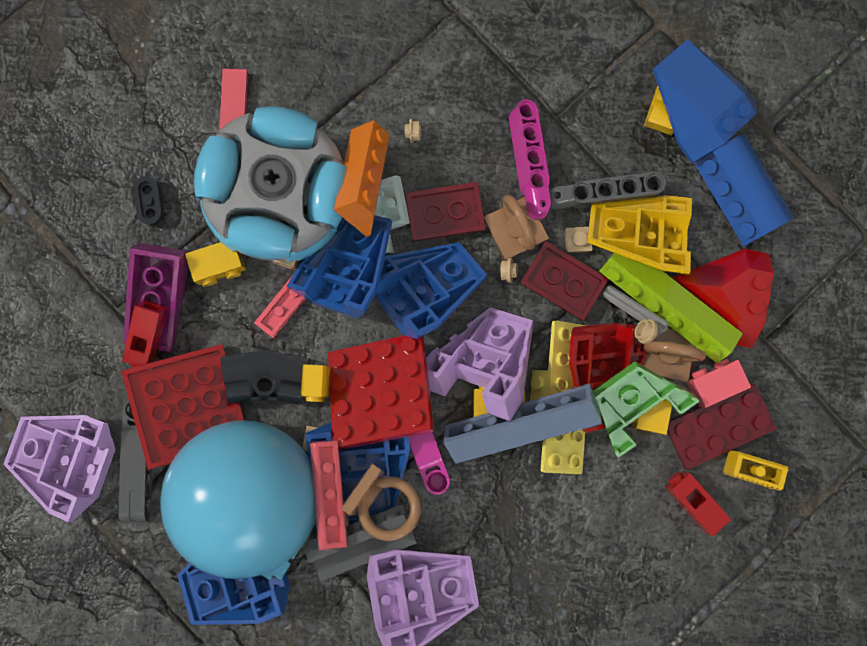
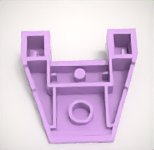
[426,307,533,421]

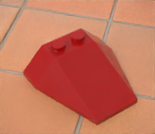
[569,323,647,433]

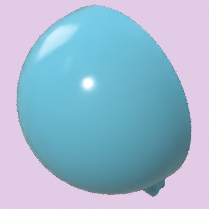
[160,420,316,580]

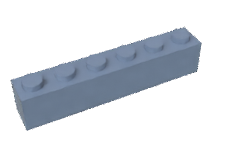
[444,384,602,463]

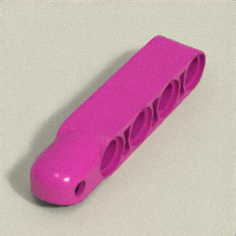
[509,99,551,220]
[409,432,450,495]

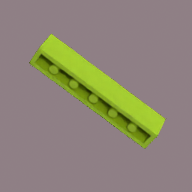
[599,252,743,364]

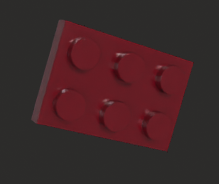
[406,182,486,242]
[519,241,609,321]

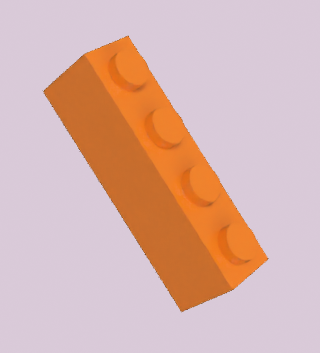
[333,120,390,237]

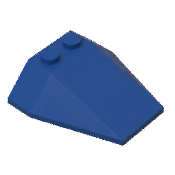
[652,39,757,163]
[287,215,393,319]
[375,242,487,339]
[305,422,410,525]
[177,563,290,625]

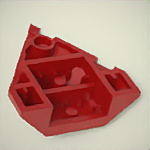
[672,249,774,349]

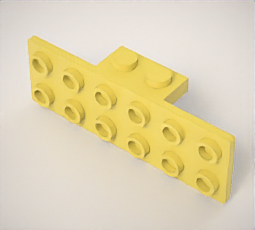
[530,321,587,474]

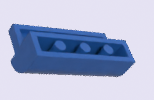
[694,134,794,246]

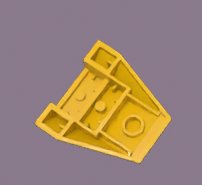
[587,195,692,274]

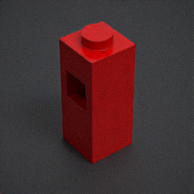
[122,300,168,368]
[665,471,731,537]

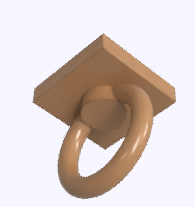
[484,195,549,261]
[643,328,706,382]
[341,464,421,541]

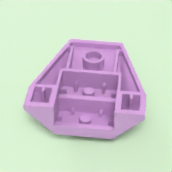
[4,415,116,522]
[367,549,479,646]

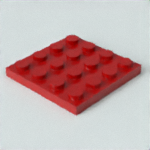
[328,335,434,450]
[121,344,244,470]

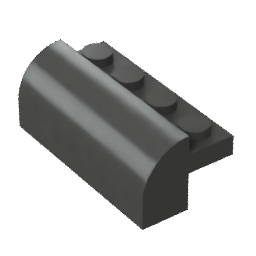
[306,504,418,582]

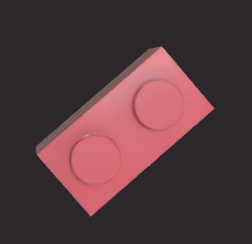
[687,358,751,408]

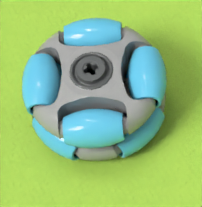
[194,106,347,262]

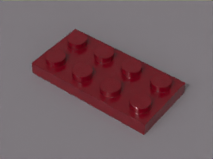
[667,384,777,470]

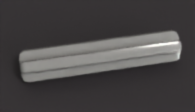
[602,285,669,334]

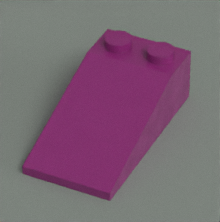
[123,243,189,352]

